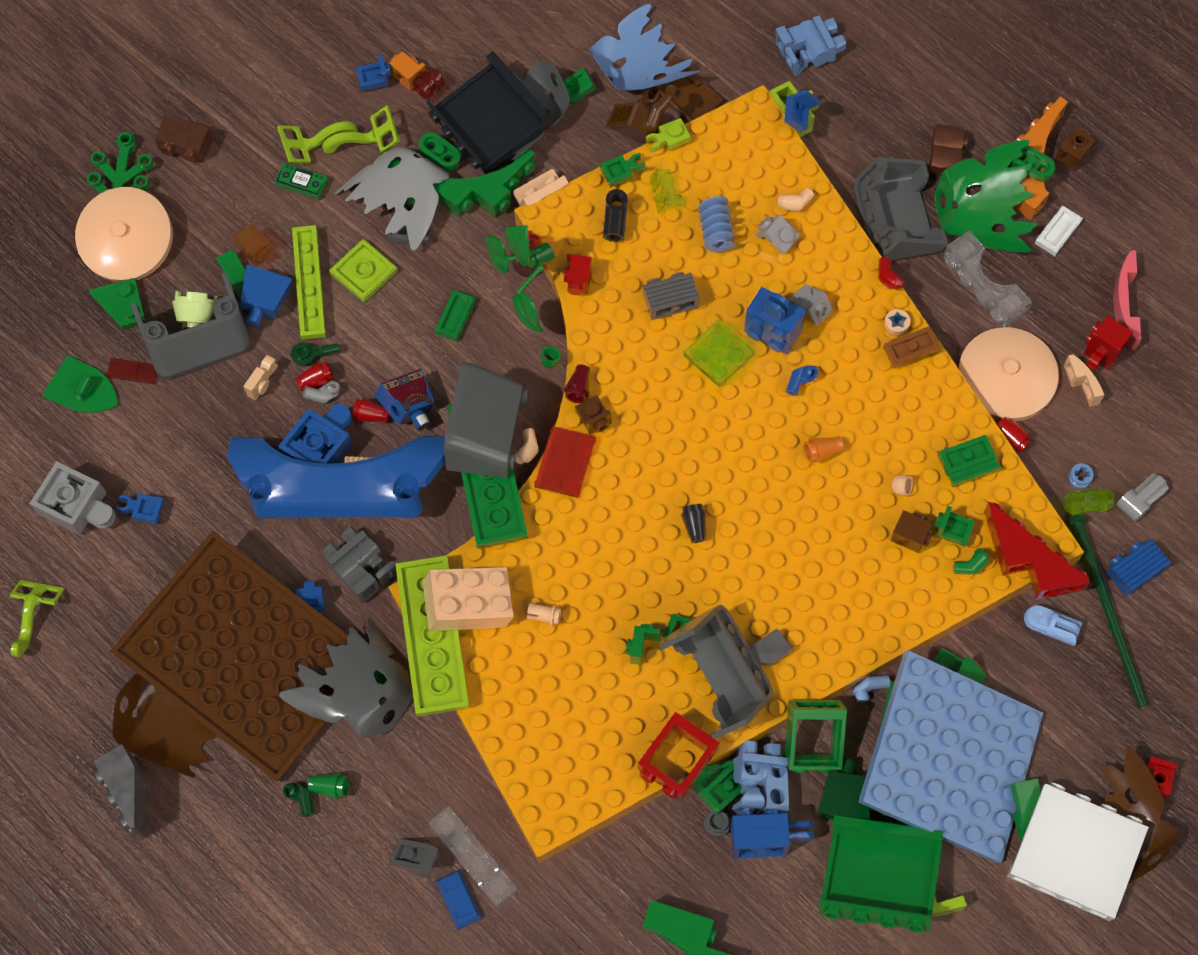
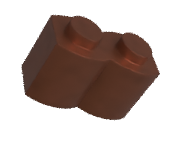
[929,124,968,176]

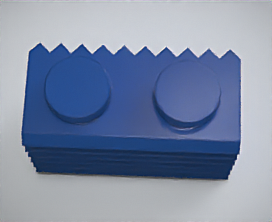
[1106,539,1171,597]

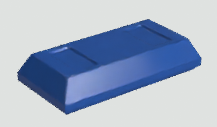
[436,869,482,930]

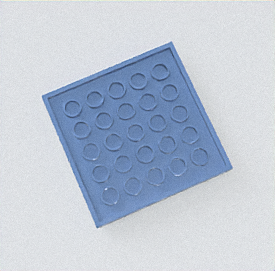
[858,651,1043,863]

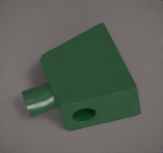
[816,759,870,820]

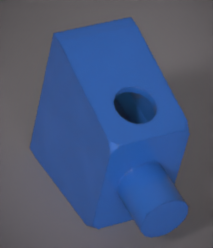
[241,265,292,327]

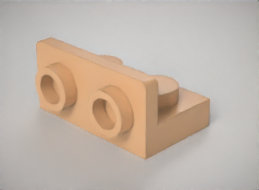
[513,169,569,206]

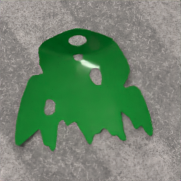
[935,140,1037,252]

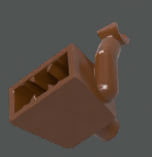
[606,85,683,143]

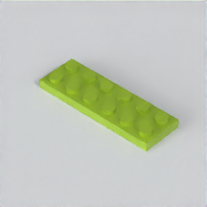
[395,555,470,717]

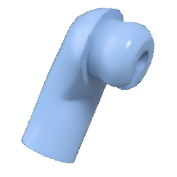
[853,675,890,703]

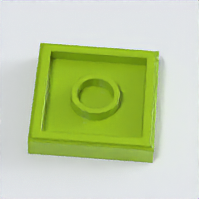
[329,239,398,303]

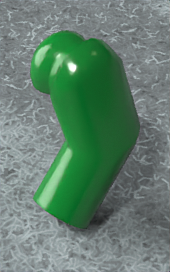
[953,548,990,575]

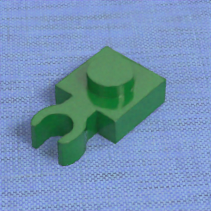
[600,153,645,188]

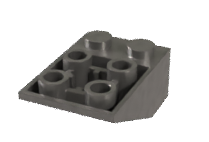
[93,744,146,840]

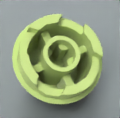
[172,291,220,328]

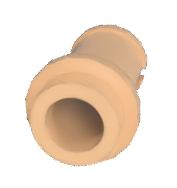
[527,603,562,626]

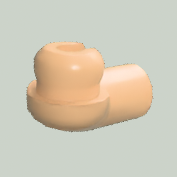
[777,188,814,211]
[514,428,539,464]

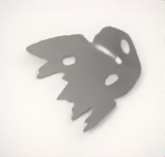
[334,146,449,250]

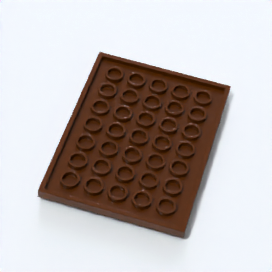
[110,530,348,783]

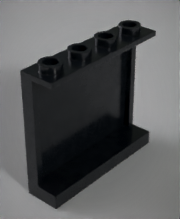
[426,51,552,175]

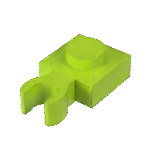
[646,118,691,152]

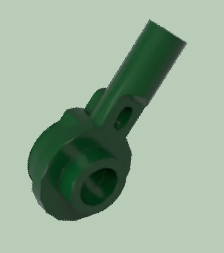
[290,342,340,366]

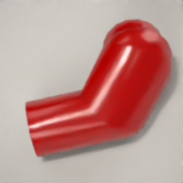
[878,257,904,290]

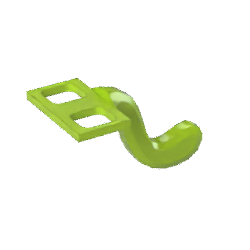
[322,105,400,154]
[277,121,357,163]
[10,580,64,657]

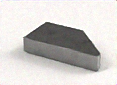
[750,629,793,666]

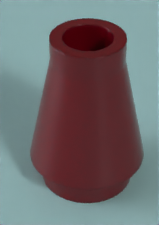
[564,364,590,403]

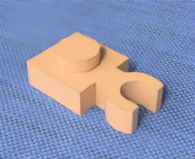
[243,355,278,401]

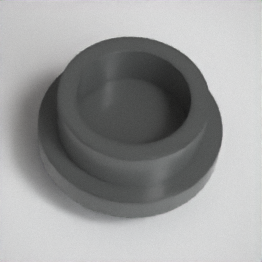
[704,810,731,837]

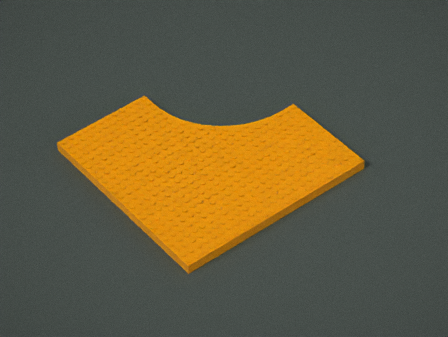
[388,85,1084,864]

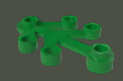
[87,132,153,194]

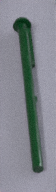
[1068,514,1148,708]

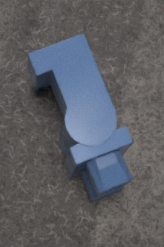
[776,15,846,76]
[732,740,789,815]

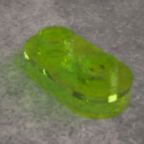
[1063,489,1115,515]

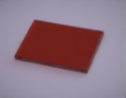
[534,426,596,498]

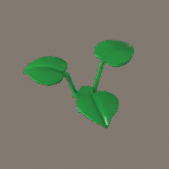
[485,225,555,332]

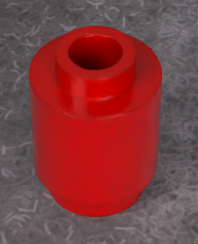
[997,417,1031,453]

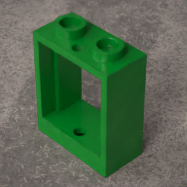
[784,700,847,773]

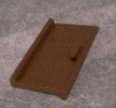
[646,56,724,123]

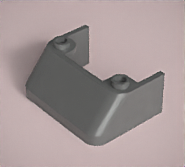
[131,272,250,380]
[659,605,773,739]

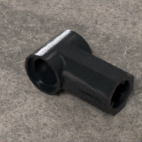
[603,189,628,242]

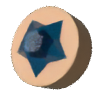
[884,309,910,335]

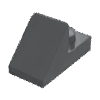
[389,839,438,878]

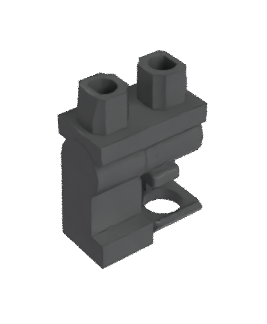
[323,527,397,604]

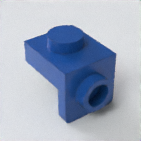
[356,55,392,92]
[784,90,819,132]

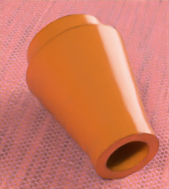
[803,436,844,463]

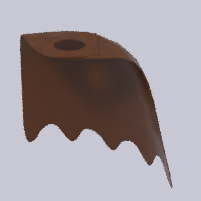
[112,674,218,778]

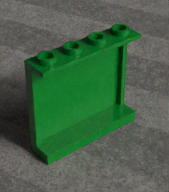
[819,815,943,933]

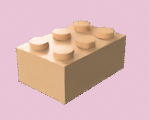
[423,567,514,631]

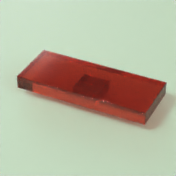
[106,358,157,385]

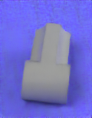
[1116,473,1169,523]

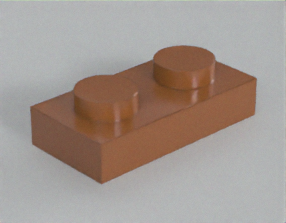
[883,326,941,369]

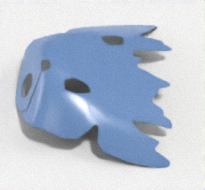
[589,4,701,90]

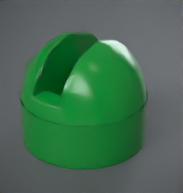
[540,346,561,368]

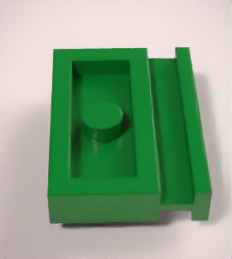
[937,435,1001,488]

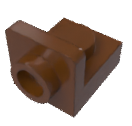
[575,395,612,434]

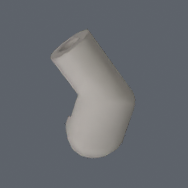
[303,381,340,404]

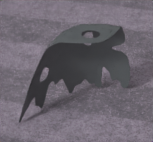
[512,61,569,160]
[279,619,413,738]

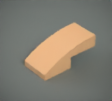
[1064,354,1104,407]

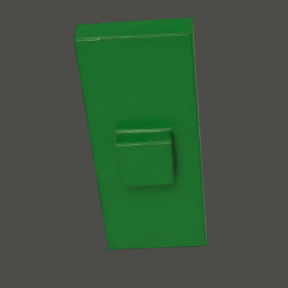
[216,249,246,299]

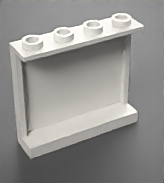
[1007,783,1148,921]

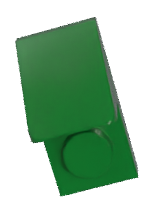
[933,647,987,684]

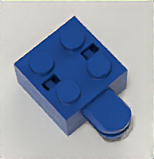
[744,286,806,355]
[278,404,353,464]
[730,810,814,859]

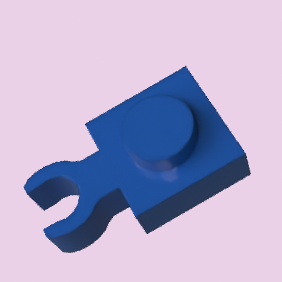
[116,493,165,525]

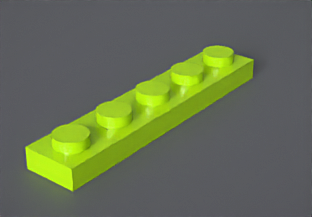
[292,225,326,340]

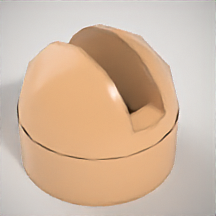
[891,475,913,496]

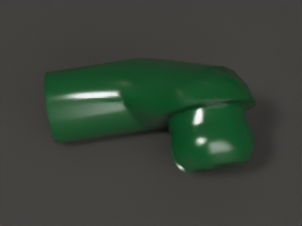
[283,782,315,817]

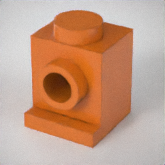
[389,51,427,92]

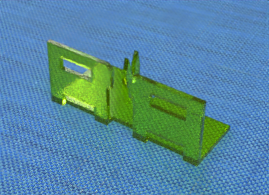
[649,169,683,213]

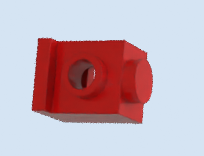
[564,254,592,295]
[1145,756,1177,800]

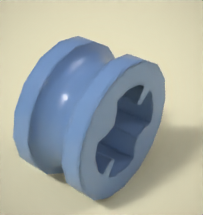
[1068,463,1094,489]

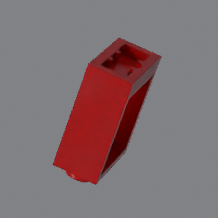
[638,712,720,800]

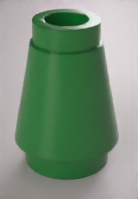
[308,773,350,800]

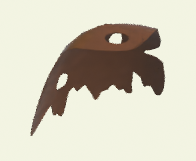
[1078,746,1179,883]

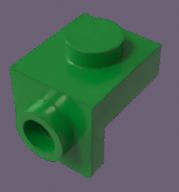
[555,67,597,104]
[934,506,975,547]
[626,624,661,665]

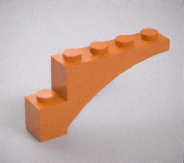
[1007,96,1068,220]

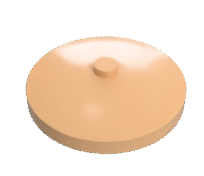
[75,187,173,282]
[958,327,1059,422]

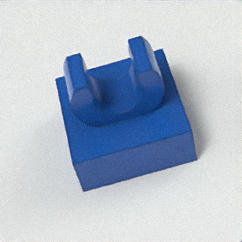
[296,580,325,611]

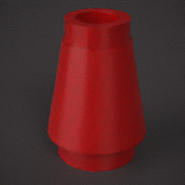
[296,361,334,391]
[352,397,389,423]

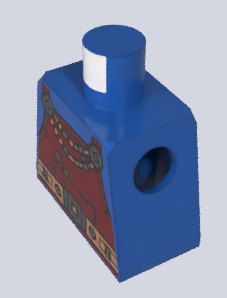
[375,368,434,431]

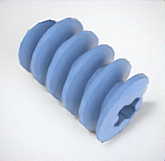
[698,196,735,253]

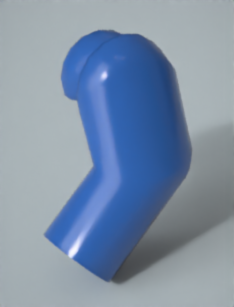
[785,365,819,396]

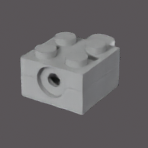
[29,461,116,535]

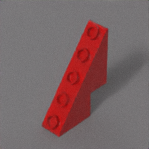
[984,502,1090,600]

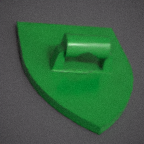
[42,355,119,413]

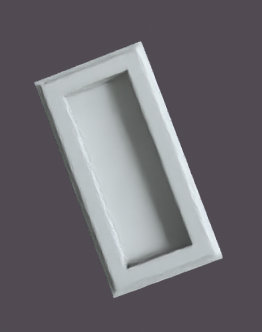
[1035,205,1083,256]

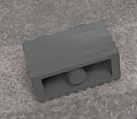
[643,272,700,320]

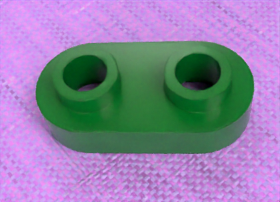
[419,133,461,171]
[1010,145,1055,182]

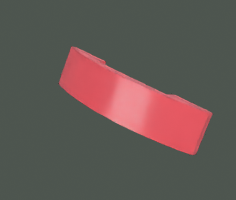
[1113,251,1141,350]

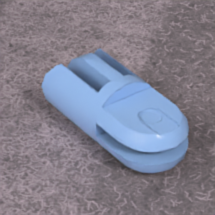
[1024,605,1082,646]

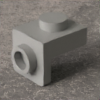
[755,215,800,254]
[789,284,833,326]

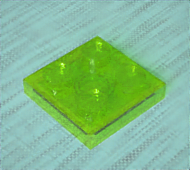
[683,319,755,388]

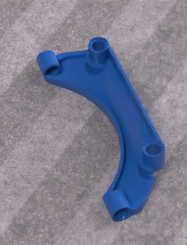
[227,436,446,518]

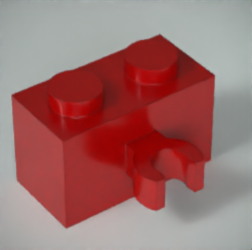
[1084,315,1133,371]

